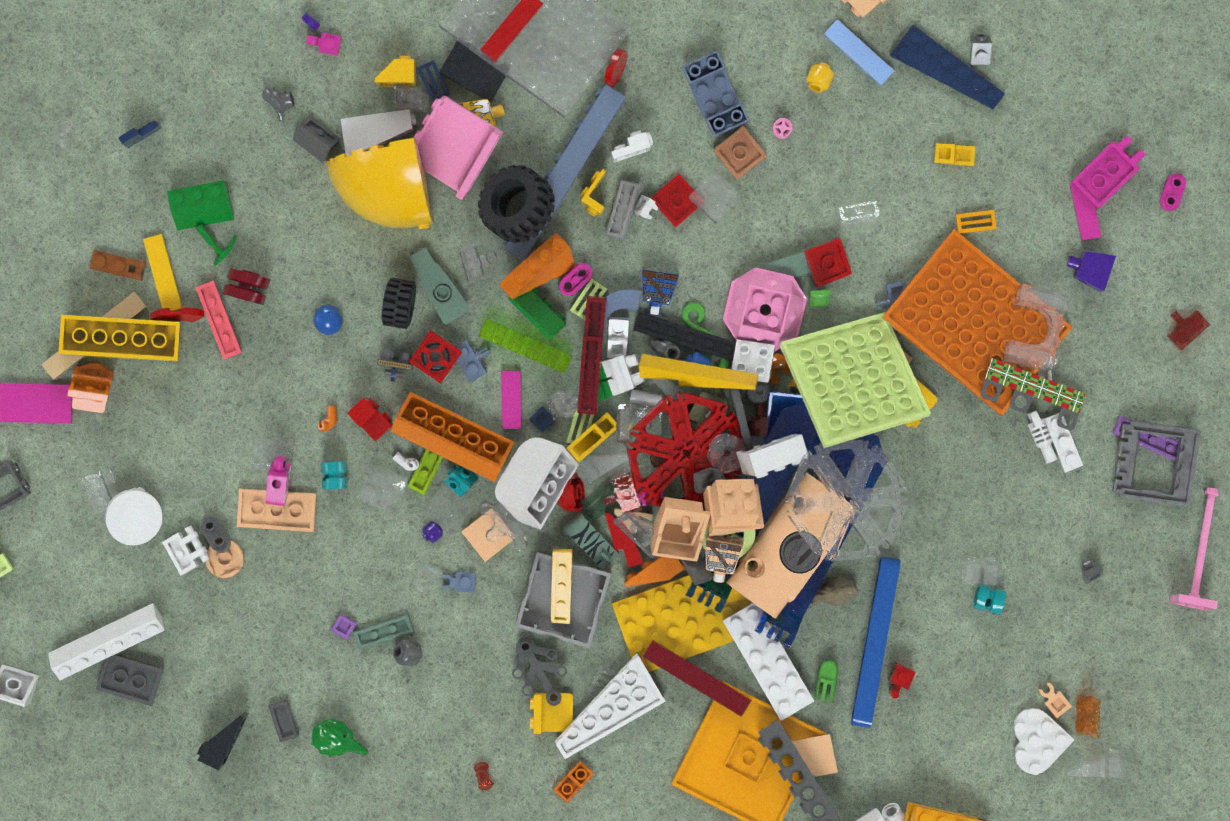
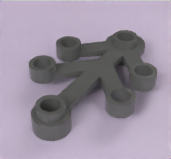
[512,637,567,706]

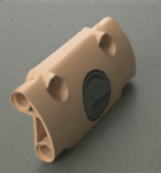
[726,472,856,619]

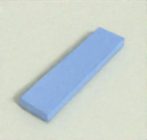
[824,19,894,86]

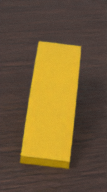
[566,412,620,463]

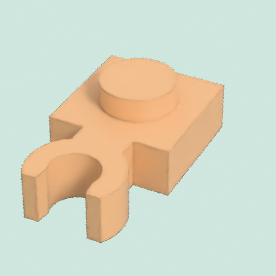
[1038,682,1072,718]

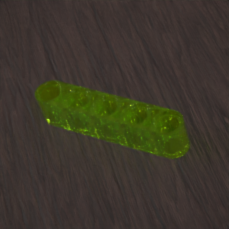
[478,319,572,374]

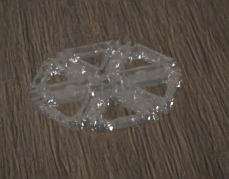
[786,439,909,561]

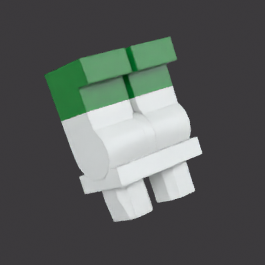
[598,355,645,402]

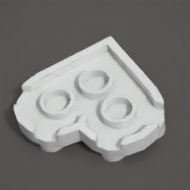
[1013,708,1074,775]

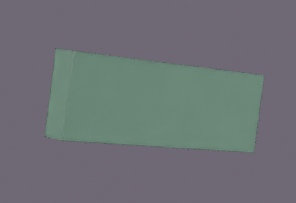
[353,614,414,650]

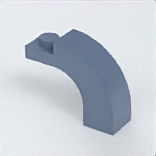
[603,290,641,339]

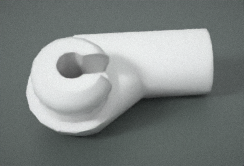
[393,452,419,471]

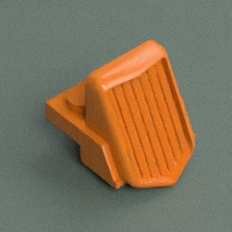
[68,361,114,413]

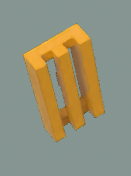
[955,210,997,234]

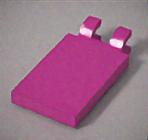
[1071,136,1146,210]

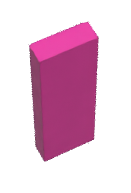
[1069,184,1101,241]
[501,371,521,429]

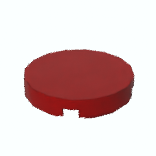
[604,49,628,87]

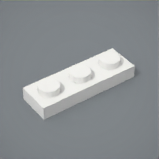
[1044,412,1083,473]

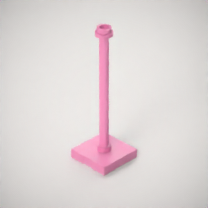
[1169,488,1219,611]

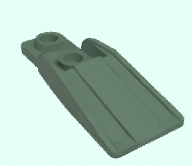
[410,248,470,325]

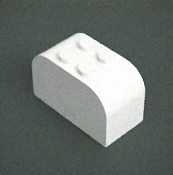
[495,438,579,530]

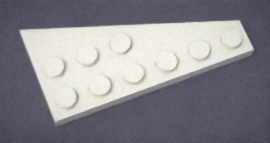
[555,653,665,759]

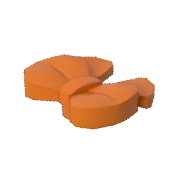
[769,352,790,385]

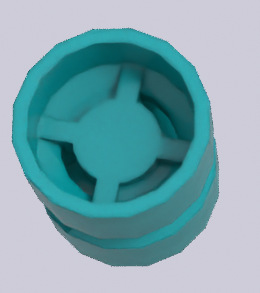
[321,461,347,490]
[973,584,1006,615]

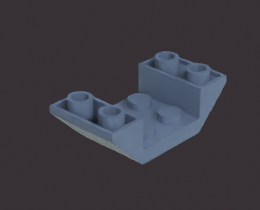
[682,50,749,137]

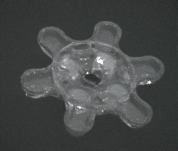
[479,501,549,551]

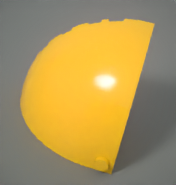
[326,138,434,230]

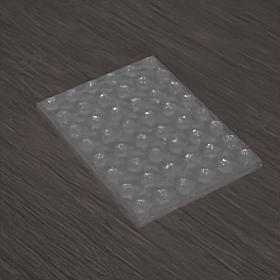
[439,0,632,118]

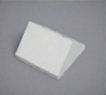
[0,664,39,707]

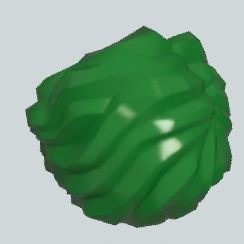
[311,719,368,757]

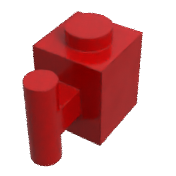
[888,663,916,699]

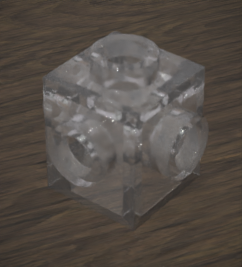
[547,390,578,420]

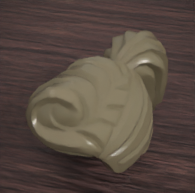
[811,577,858,606]

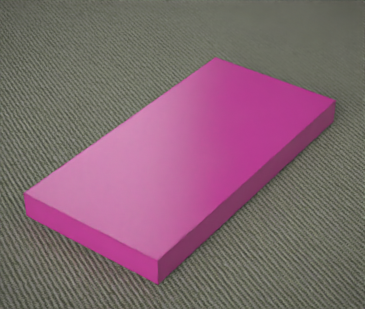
[0,383,73,423]

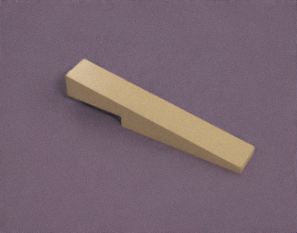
[41,292,147,380]

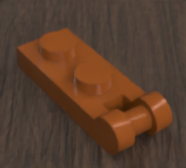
[89,250,147,281]

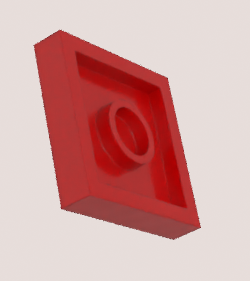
[650,174,704,228]
[803,237,852,288]

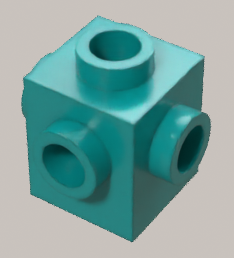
[444,465,479,498]

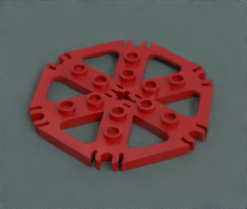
[626,392,744,511]

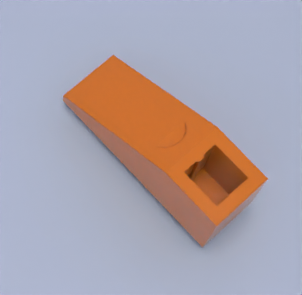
[624,556,685,587]

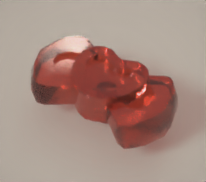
[473,762,494,791]

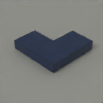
[118,120,161,148]

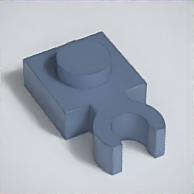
[442,572,476,593]

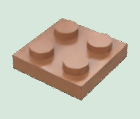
[713,126,767,181]

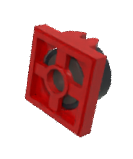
[409,330,462,384]

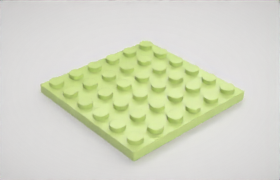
[780,312,931,448]

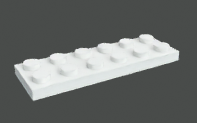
[723,603,814,720]

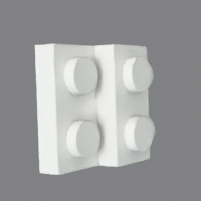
[611,130,653,163]

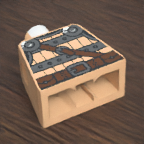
[705,534,744,583]

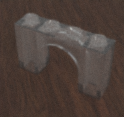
[1003,284,1069,372]

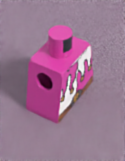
[265,456,291,506]

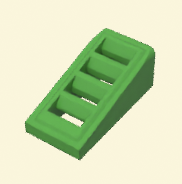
[808,289,831,308]

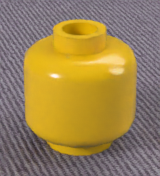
[806,63,834,93]

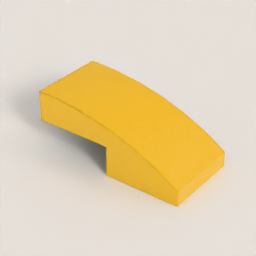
[934,143,976,166]

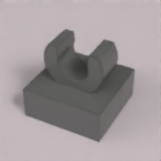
[1082,560,1103,584]

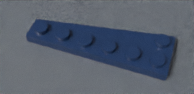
[890,25,1005,110]

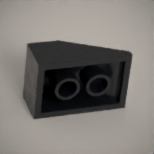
[439,38,510,103]
[197,712,249,770]

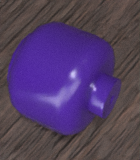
[422,521,443,543]

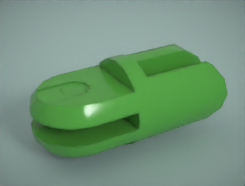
[814,660,839,703]

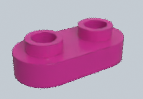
[1159,173,1186,211]
[558,263,592,296]

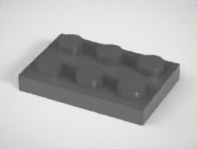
[96,654,164,706]

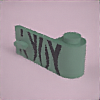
[563,512,619,570]

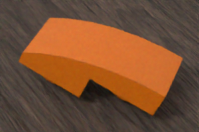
[552,761,594,803]

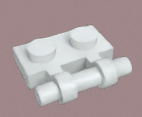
[162,526,210,576]

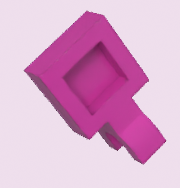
[306,33,341,56]

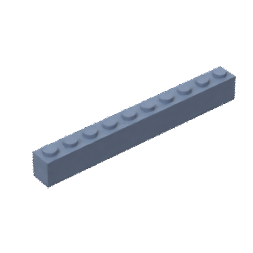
[503,84,626,261]

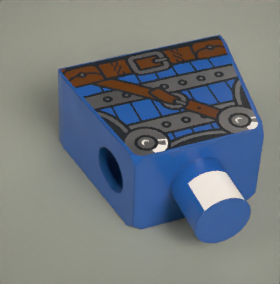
[642,269,679,316]

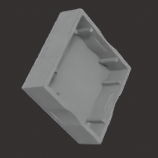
[515,551,611,648]

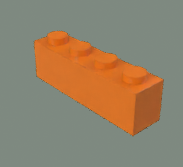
[499,232,575,299]

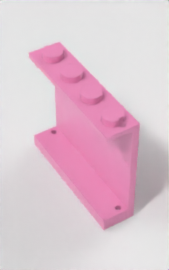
[414,95,503,200]

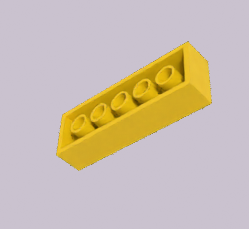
[59,315,180,362]

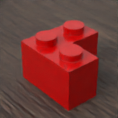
[347,397,393,442]

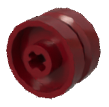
[222,268,271,305]

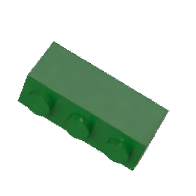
[167,180,234,231]
[508,288,566,341]

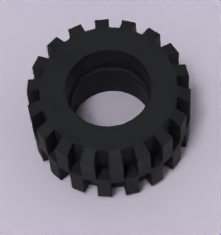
[381,278,416,329]

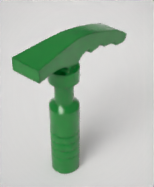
[195,224,237,266]

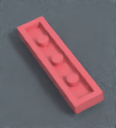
[196,281,242,360]

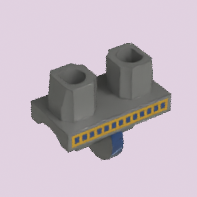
[377,349,414,382]

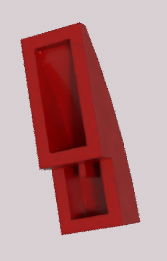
[605,512,643,567]

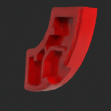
[150,307,205,322]

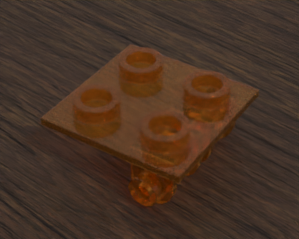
[1075,695,1101,738]

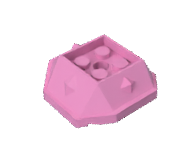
[723,267,807,351]

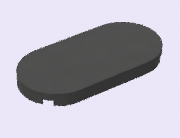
[729,389,753,452]

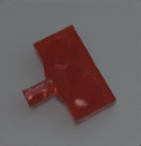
[1167,310,1210,351]
[747,403,768,437]
[604,474,642,516]

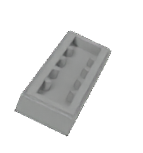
[605,179,641,240]

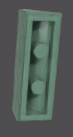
[756,252,810,278]

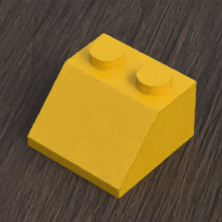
[375,56,417,87]

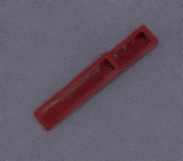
[577,296,607,415]
[643,640,752,717]

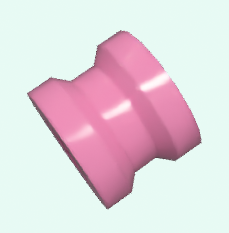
[772,118,792,139]

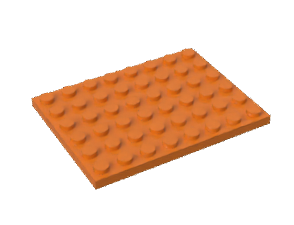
[881,229,1073,416]

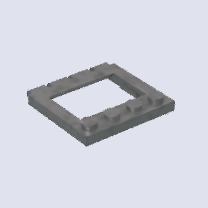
[1112,420,1201,507]

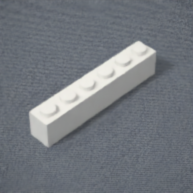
[48,603,165,680]

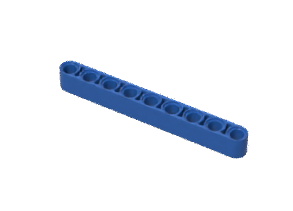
[851,556,901,728]

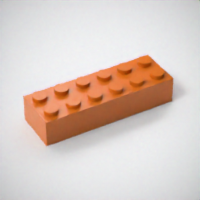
[390,392,515,482]

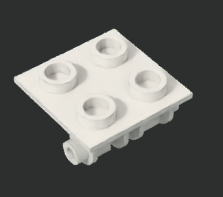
[732,339,775,383]

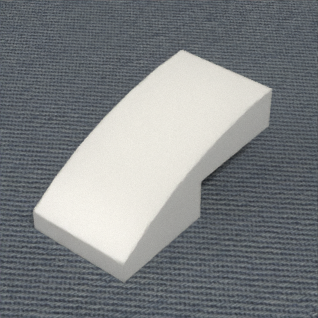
[607,317,629,358]

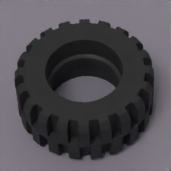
[478,165,555,243]

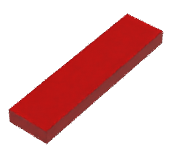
[480,0,544,62]

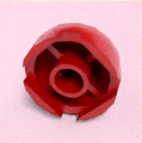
[557,473,585,511]

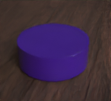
[302,12,320,30]

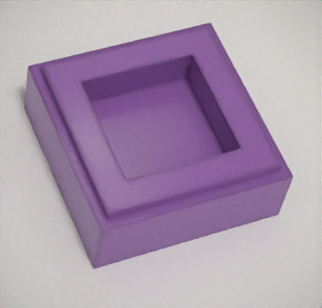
[331,614,357,640]

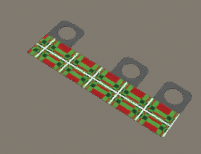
[980,358,1086,431]

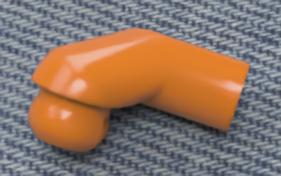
[318,406,337,432]

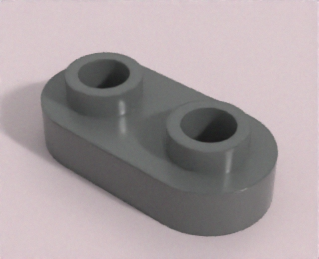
[201,517,231,553]

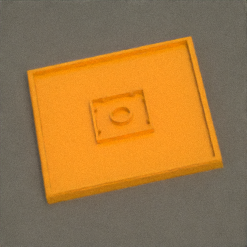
[671,681,826,821]

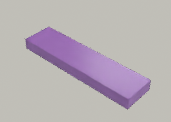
[1113,416,1178,462]

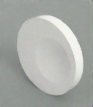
[105,489,162,545]

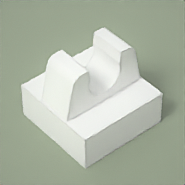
[633,195,658,220]

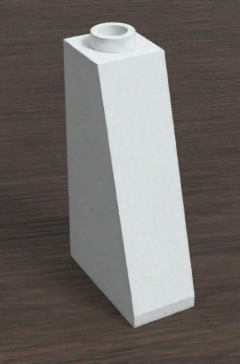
[341,109,416,156]

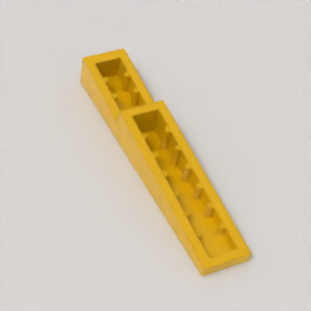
[639,354,759,390]

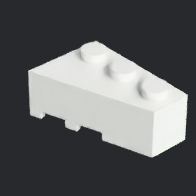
[736,434,809,478]

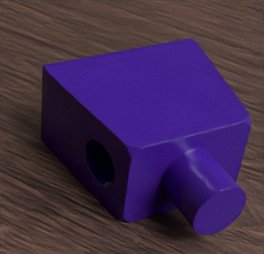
[1066,251,1116,292]

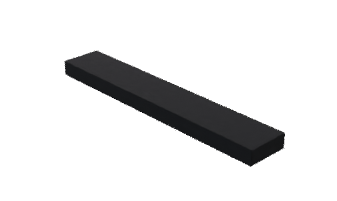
[633,312,736,361]

